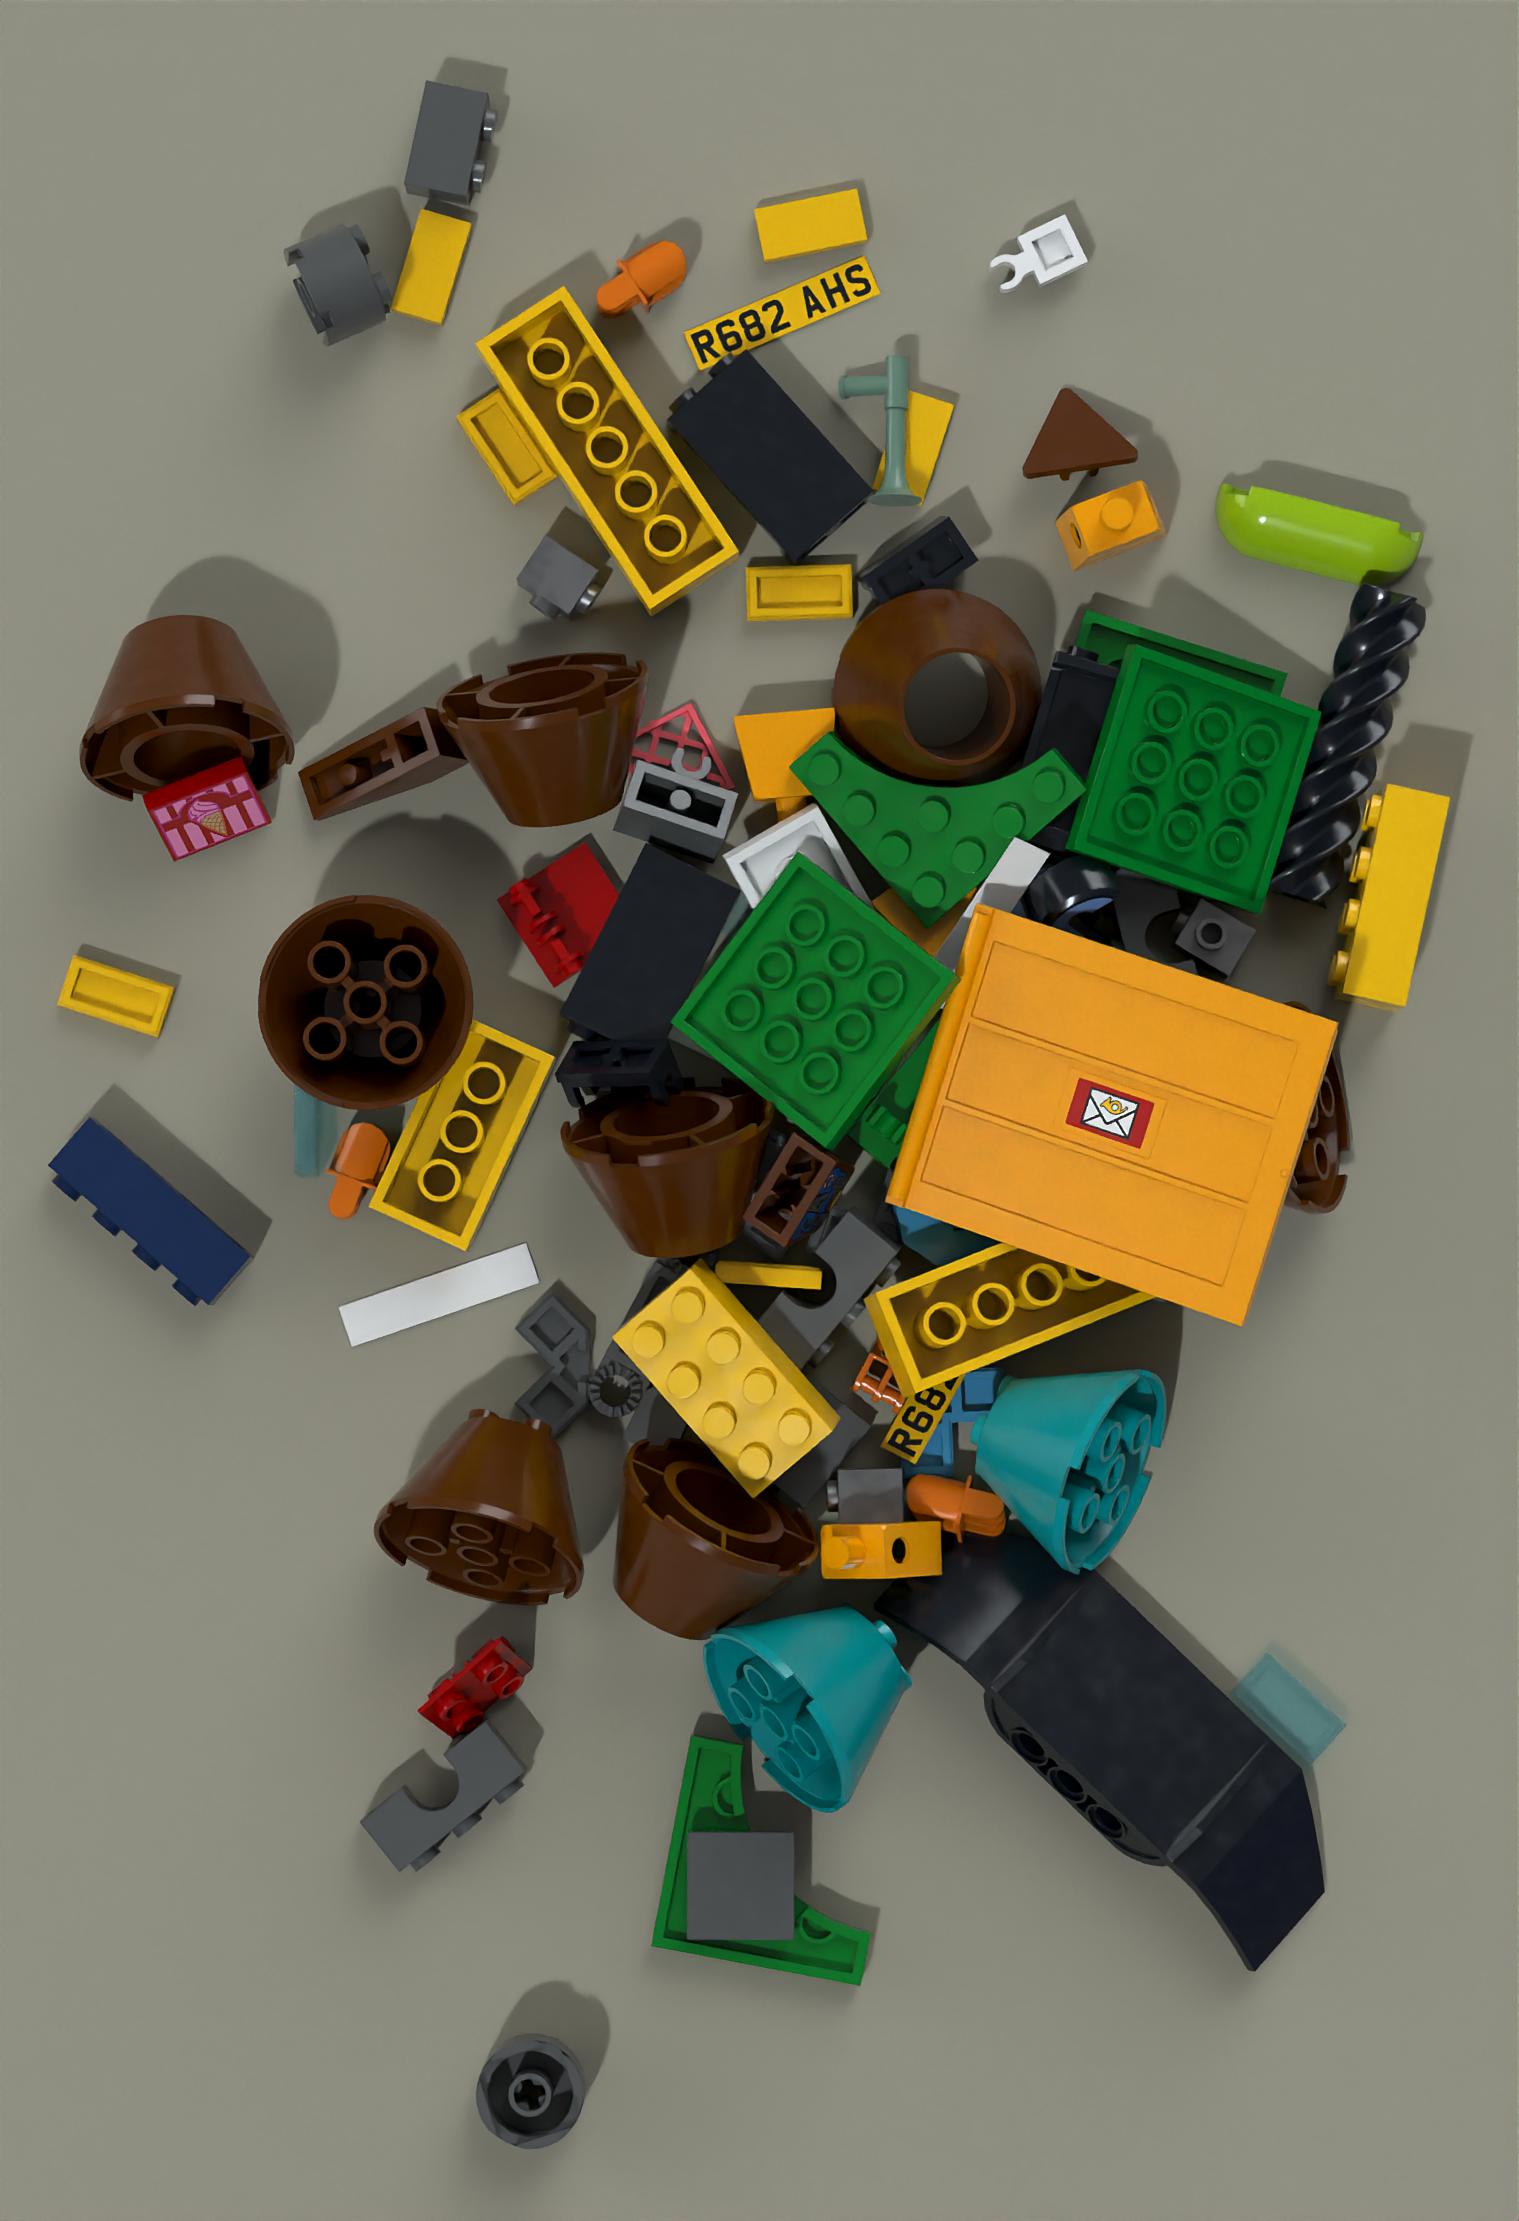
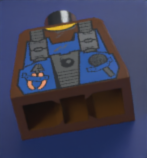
[742,1132,855,1247]

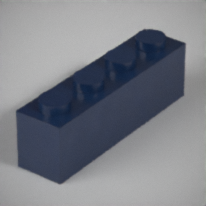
[48,1117,255,1306]

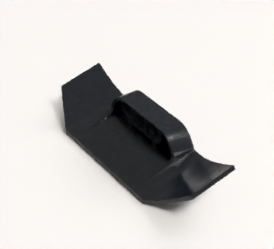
[873,1530,1325,1972]

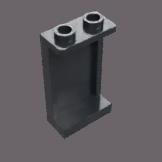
[667,349,873,566]
[1021,646,1122,858]
[560,843,741,1041]

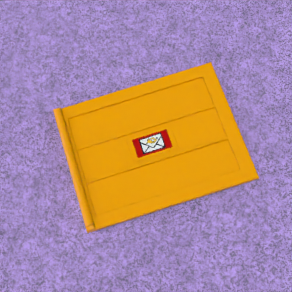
[885,903,1339,1327]

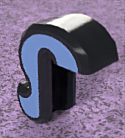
[1025,854,1120,946]

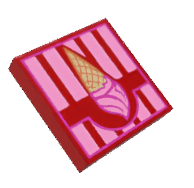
[142,756,272,862]

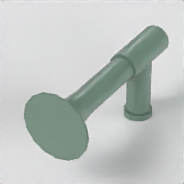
[838,355,922,507]

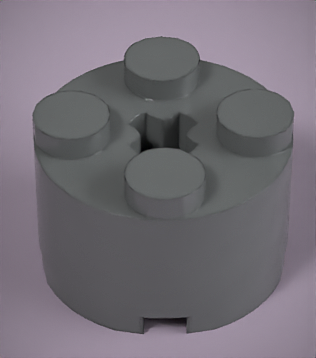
[284,223,392,347]
[476,2034,585,2149]

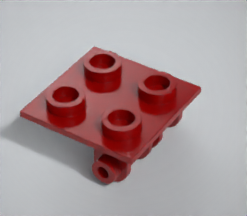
[496,842,619,988]
[417,1635,533,1739]

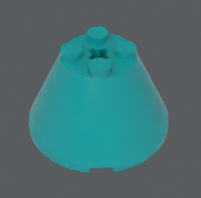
[970,1369,1167,1574]
[703,1603,912,1813]

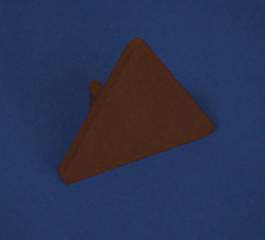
[1022,388,1138,481]

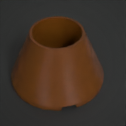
[831,588,1042,787]
[79,615,295,802]
[436,652,649,828]
[560,1077,774,1258]
[613,1437,819,1640]

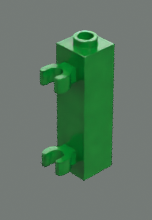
[846,1017,941,1169]

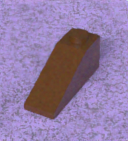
[298,707,469,821]

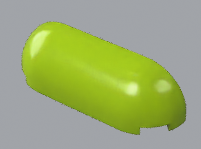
[1215,484,1424,586]

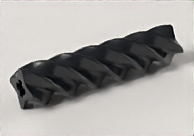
[1269,583,1426,909]

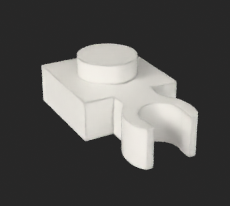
[989,214,1088,293]

